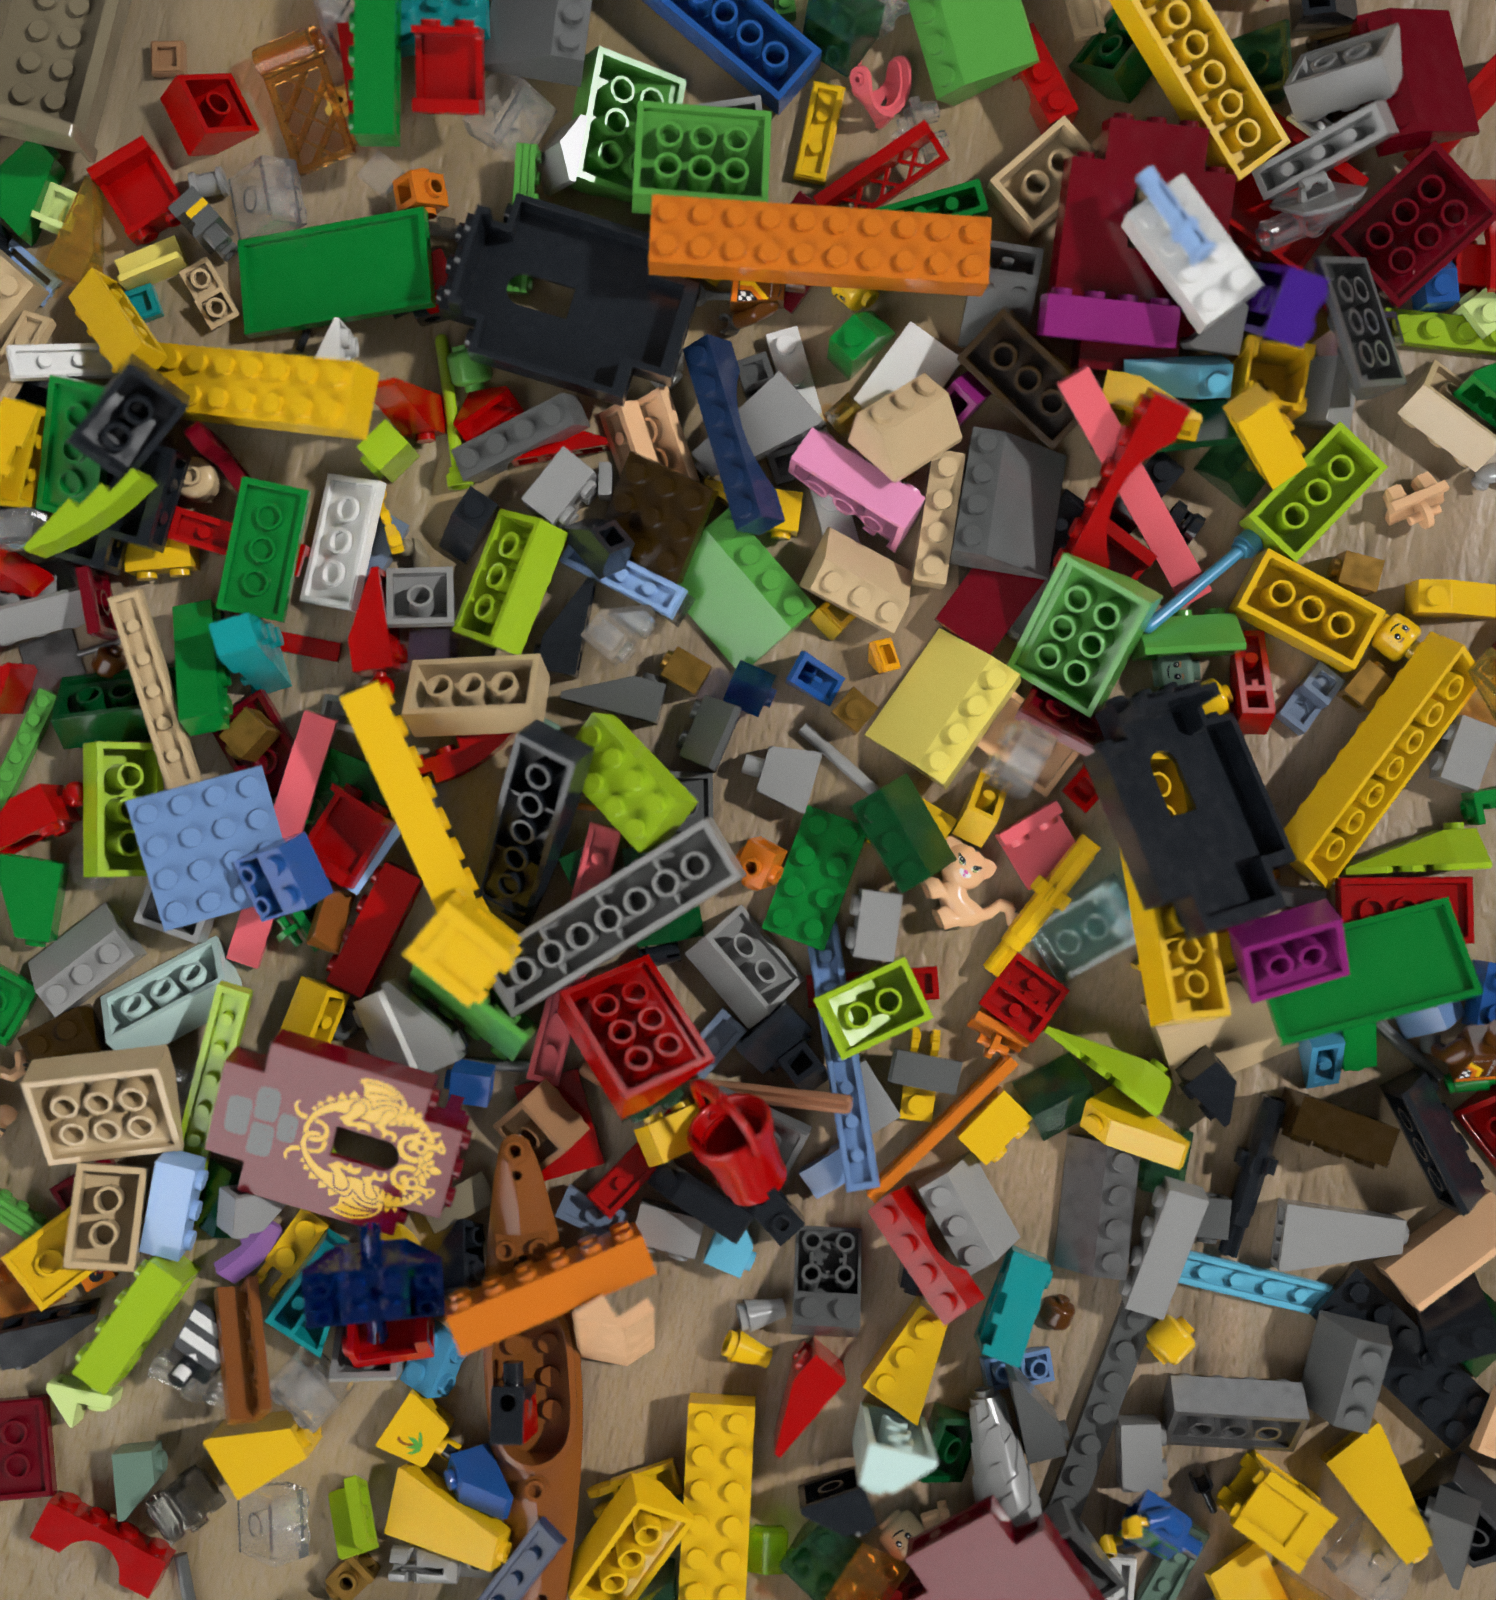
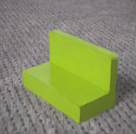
[328,1475,379,1560]

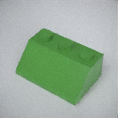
[1132,608,1247,661]

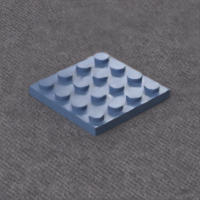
[126,765,283,932]

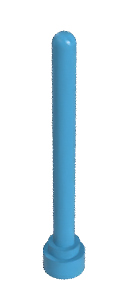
[1144,529,1263,633]

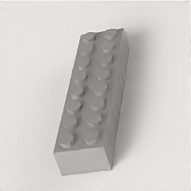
[493,818,747,1017]

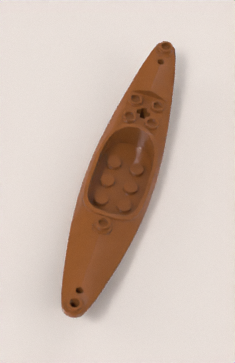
[483,1134,583,1600]

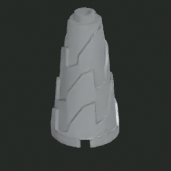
[969,1386,1044,1526]

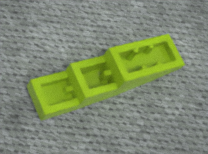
[23,468,158,558]

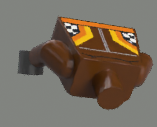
[719,280,805,336]
[1420,1020,1496,1083]

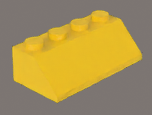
[568,1472,695,1600]

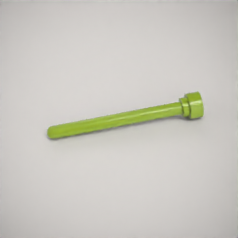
[435,334,474,491]

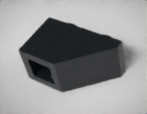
[1288,0,1358,32]
[561,518,635,580]
[1175,1045,1237,1127]
[431,1219,485,1296]

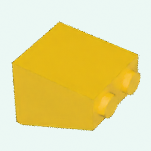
[203,1408,323,1501]

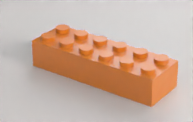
[445,1221,657,1357]

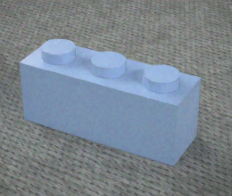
[139,1151,209,1262]

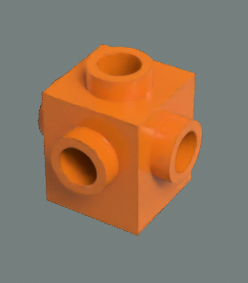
[392,168,449,220]
[736,836,788,891]

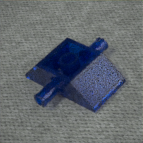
[301,1222,445,1344]

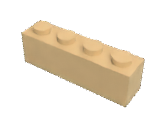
[911,451,966,590]

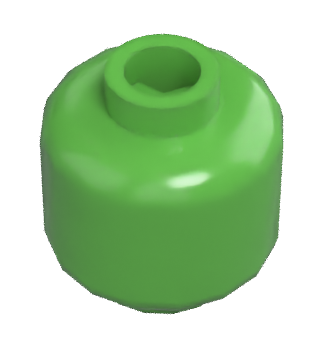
[446,345,493,393]

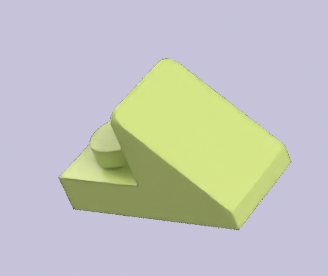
[46,1373,123,1428]

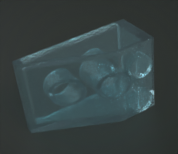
[1031,873,1136,984]

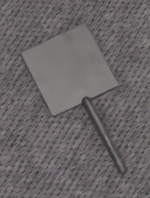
[18,628,121,696]

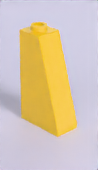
[1320,1418,1433,1565]
[384,1462,512,1572]

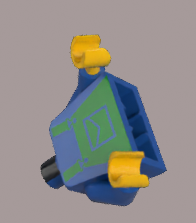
[1098,1489,1203,1561]

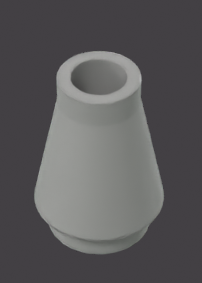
[736,1298,786,1333]

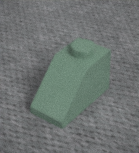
[111,1440,168,1522]

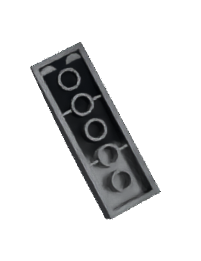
[473,719,595,927]

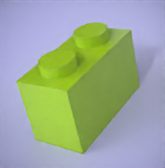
[356,419,420,483]

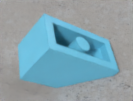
[703,1227,757,1278]

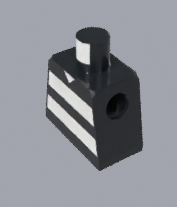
[167,1300,221,1389]

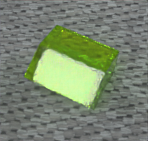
[747,1523,789,1575]

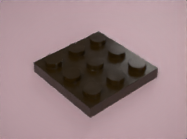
[604,451,719,584]

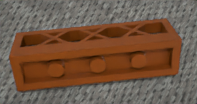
[214,1276,272,1425]

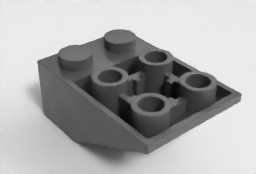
[958,240,1044,348]
[791,1226,862,1337]

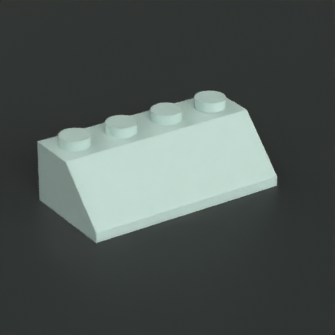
[100,935,243,1050]
[852,1401,938,1494]

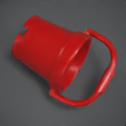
[687,1079,787,1206]

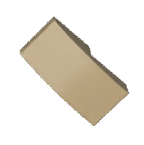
[179,256,241,331]

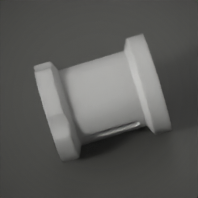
[188,166,230,198]

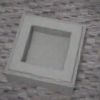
[598,462,613,501]

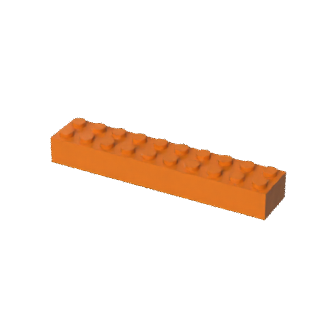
[649,194,992,297]

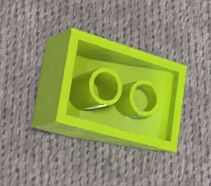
[814,954,934,1060]

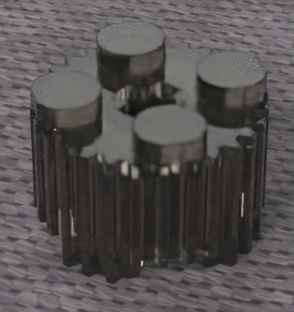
[145,1464,227,1546]

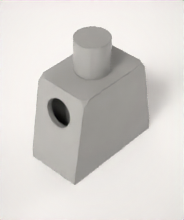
[741,746,823,814]

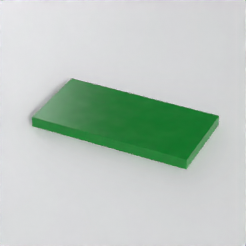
[237,207,436,339]
[1265,897,1483,1047]

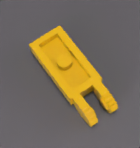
[899,1027,941,1122]
[256,1209,332,1299]
[586,1457,684,1518]

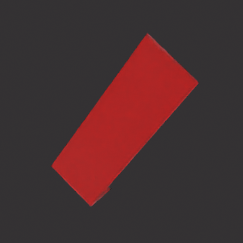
[280,631,343,663]

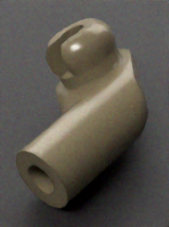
[401,538,430,568]

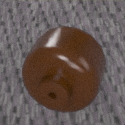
[91,645,128,679]
[1039,1294,1075,1330]

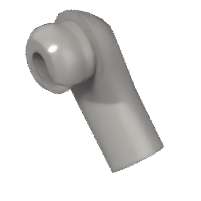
[1471,462,1496,491]

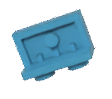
[400,1319,467,1399]

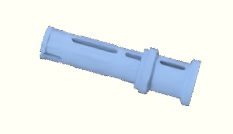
[1135,166,1217,266]

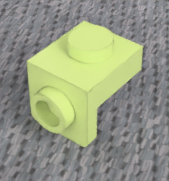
[30,182,86,235]
[1452,288,1496,339]

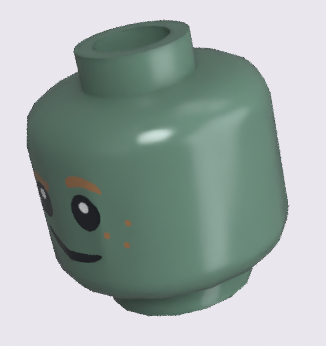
[1152,653,1201,688]

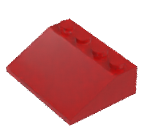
[558,954,715,1119]

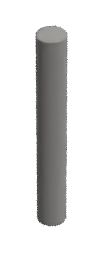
[798,723,880,795]

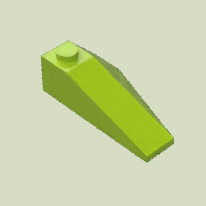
[1340,822,1492,875]
[1042,1024,1174,1118]

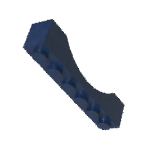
[683,334,785,535]

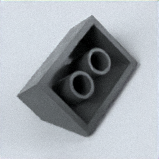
[1300,1310,1392,1434]

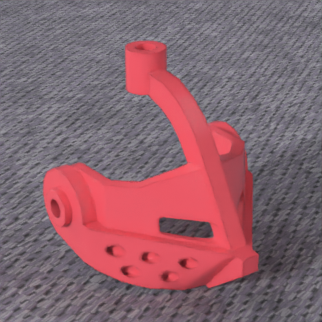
[843,53,912,129]

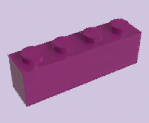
[1036,287,1181,349]

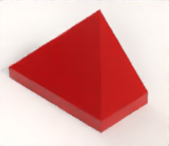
[453,386,524,442]

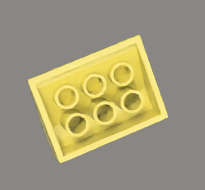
[865,628,1021,790]

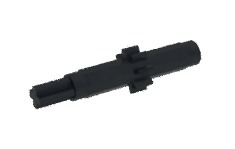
[1218,1094,1287,1258]

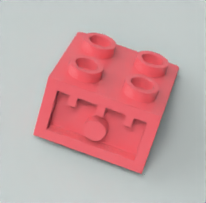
[994,800,1076,890]

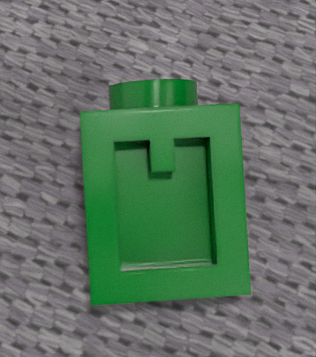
[1460,786,1496,825]

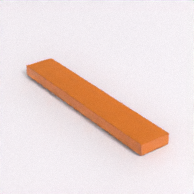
[865,1054,1019,1203]

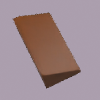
[306,878,355,955]

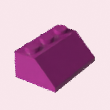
[1228,899,1350,1004]

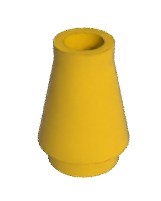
[721,1329,773,1368]

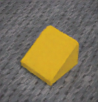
[810,601,856,641]

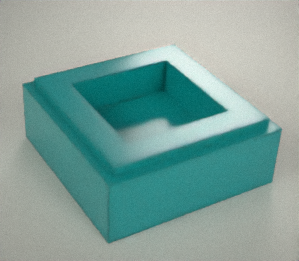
[125,283,165,323]

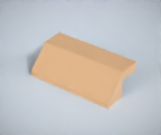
[599,386,700,482]
[1373,1187,1496,1312]
[573,1294,655,1366]

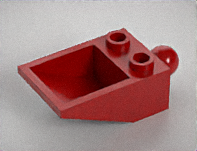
[348,566,408,696]
[0,781,83,854]

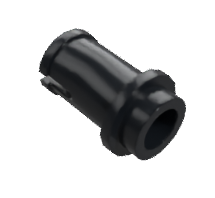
[638,941,681,966]

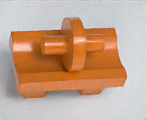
[966,1006,1030,1059]

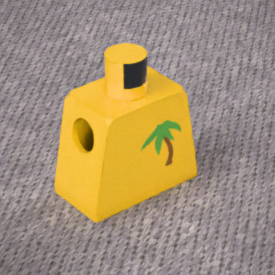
[375,1388,462,1467]

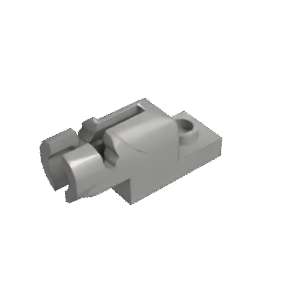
[388,1543,495,1584]

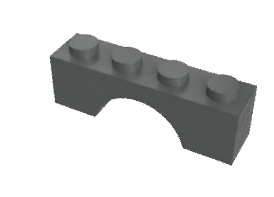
[451,393,590,483]

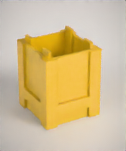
[1226,334,1316,422]
[403,887,523,1007]
[1216,1450,1338,1574]

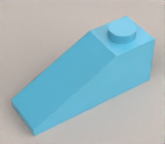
[1122,355,1233,399]

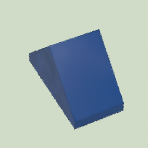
[785,650,845,707]

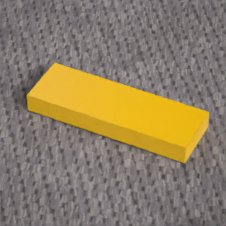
[793,80,846,186]

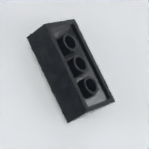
[1379,1068,1486,1216]

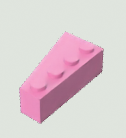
[788,427,926,553]

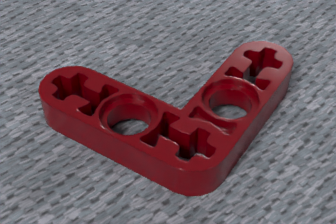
[184,421,251,494]

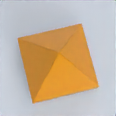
[868,637,901,674]

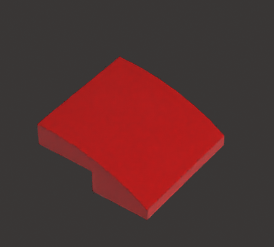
[978,952,1070,1044]

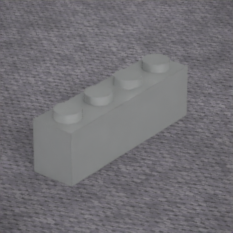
[1252,101,1399,201]
[1118,1176,1209,1320]

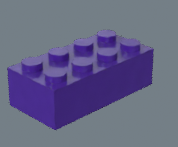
[1244,261,1329,348]

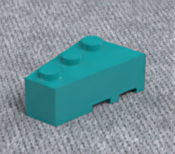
[208,613,292,694]
[264,1228,355,1358]
[974,1245,1053,1369]

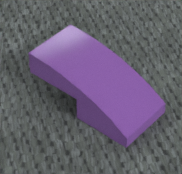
[214,1221,285,1284]

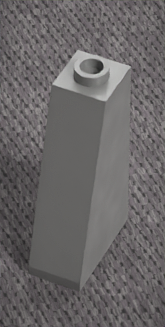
[692,371,827,481]
[1270,1198,1409,1272]

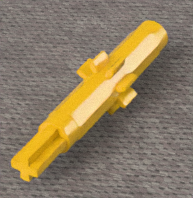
[983,833,1101,977]

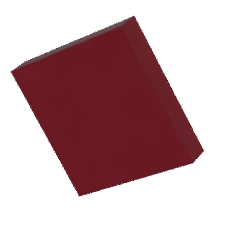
[75,566,119,640]

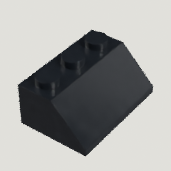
[1409,1451,1496,1568]

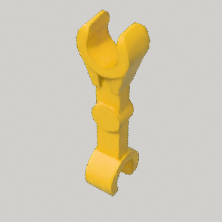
[379,480,405,555]

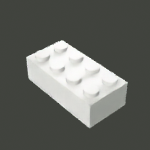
[1121,173,1264,335]

